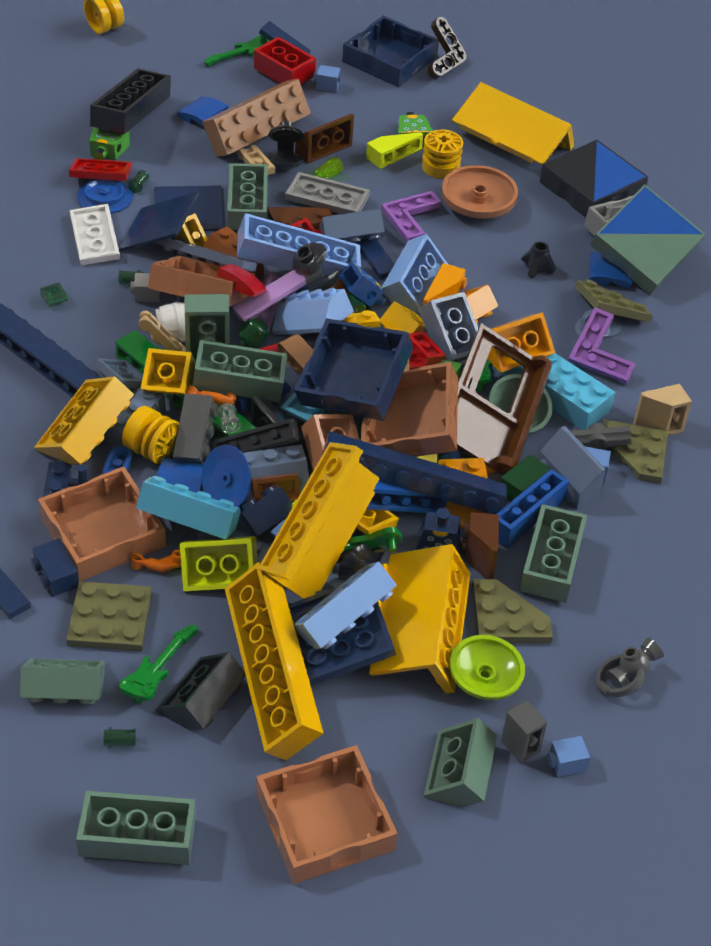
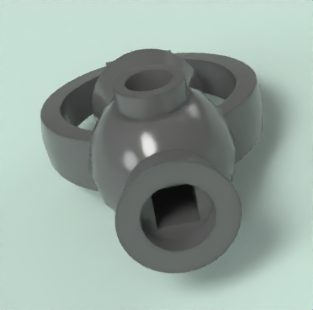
[596,637,664,697]

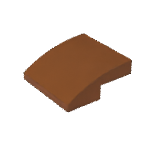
[251,473,300,525]

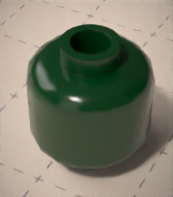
[238,317,269,348]

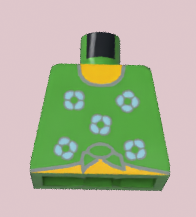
[398,112,433,147]
[90,127,130,160]

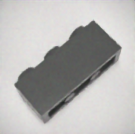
[173,393,218,464]

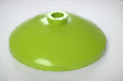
[449,635,525,700]

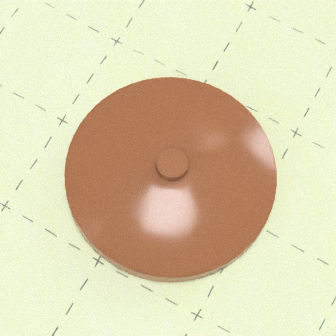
[441,165,518,219]

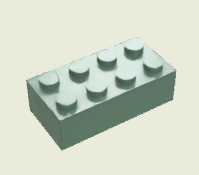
[227,163,268,231]
[184,294,230,362]
[192,340,287,402]
[519,504,588,603]
[76,791,196,865]

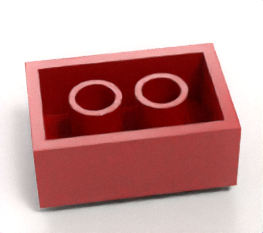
[254,37,316,85]

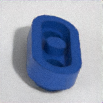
[103,446,133,474]

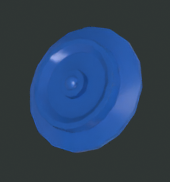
[77,179,133,214]
[201,445,251,507]

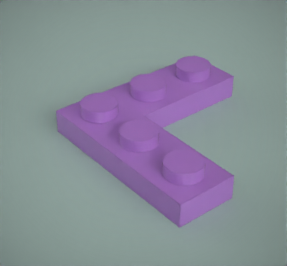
[381,191,441,243]
[569,307,636,384]

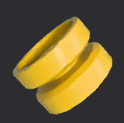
[83,0,124,34]

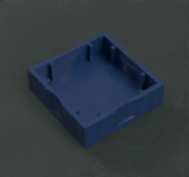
[342,15,439,88]
[294,318,413,421]

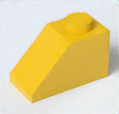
[175,213,208,255]

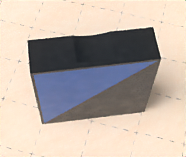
[540,140,648,218]

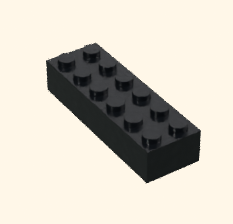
[90,68,171,135]

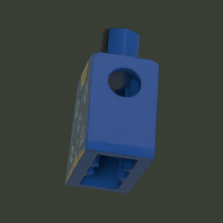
[340,261,387,307]

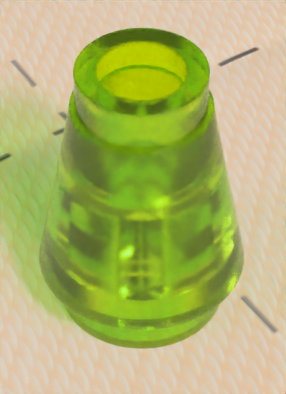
[315,157,344,178]

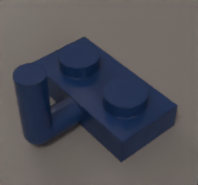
[43,462,88,497]

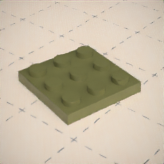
[66,581,152,651]

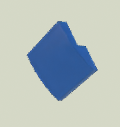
[177,97,229,127]
[589,252,632,289]
[157,458,204,493]

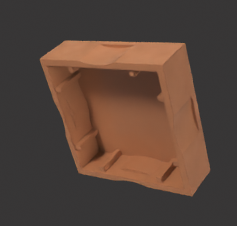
[148,256,255,307]
[361,362,458,457]
[38,467,166,581]
[256,745,398,884]

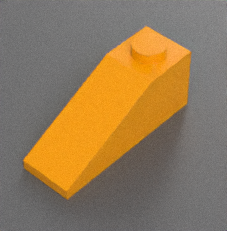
[423,263,467,306]

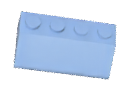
[381,234,448,313]
[272,288,354,335]
[294,562,397,649]

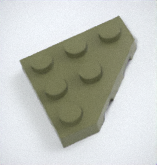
[575,279,653,323]
[602,419,668,484]
[472,579,553,643]

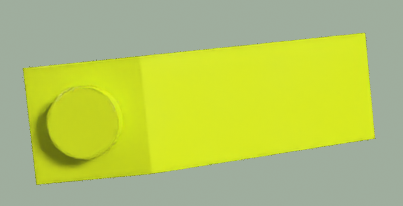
[366,132,423,169]

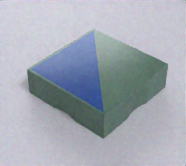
[590,184,706,295]

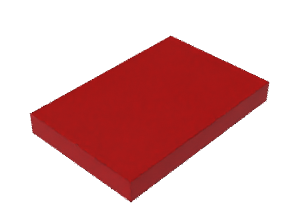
[69,158,132,181]

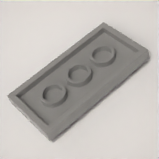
[285,172,370,214]

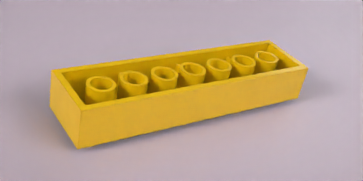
[225,562,324,761]

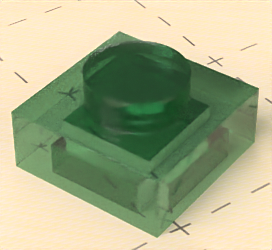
[40,282,68,307]

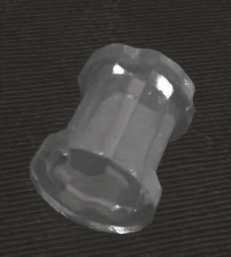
[217,403,241,433]

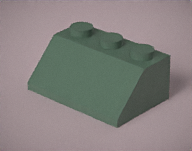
[20,658,106,704]
[424,718,497,807]

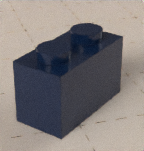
[241,485,292,536]
[31,538,79,597]

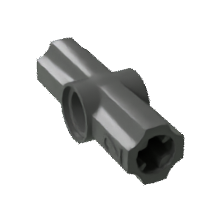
[570,423,632,450]

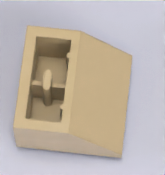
[633,384,692,436]

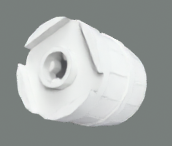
[155,301,186,343]

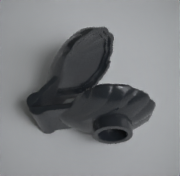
[267,121,304,170]
[293,242,341,291]
[337,528,385,581]

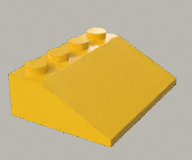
[34,376,134,465]

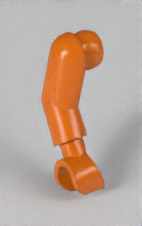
[186,385,236,409]
[131,550,181,573]

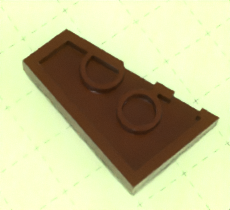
[267,207,333,229]

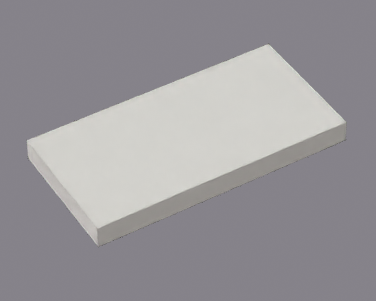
[69,204,120,266]

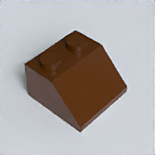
[461,512,499,579]

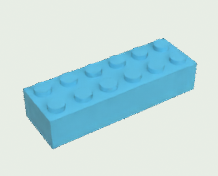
[487,353,616,430]

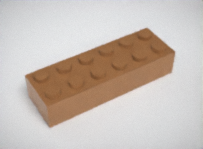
[202,79,311,157]

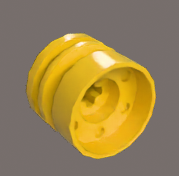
[422,130,463,179]
[122,406,179,464]

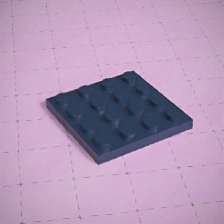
[288,586,397,686]

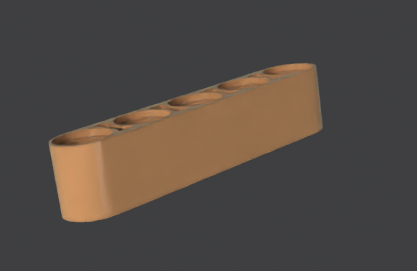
[277,334,340,414]

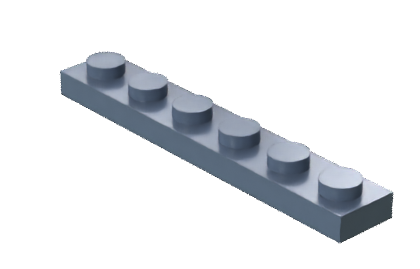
[157,238,257,271]

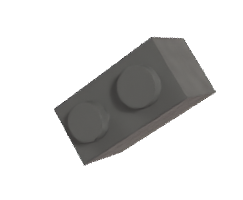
[501,700,547,763]

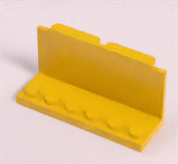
[452,82,575,165]
[258,442,380,599]
[369,544,471,694]

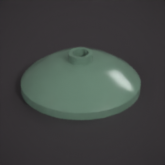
[489,374,552,434]

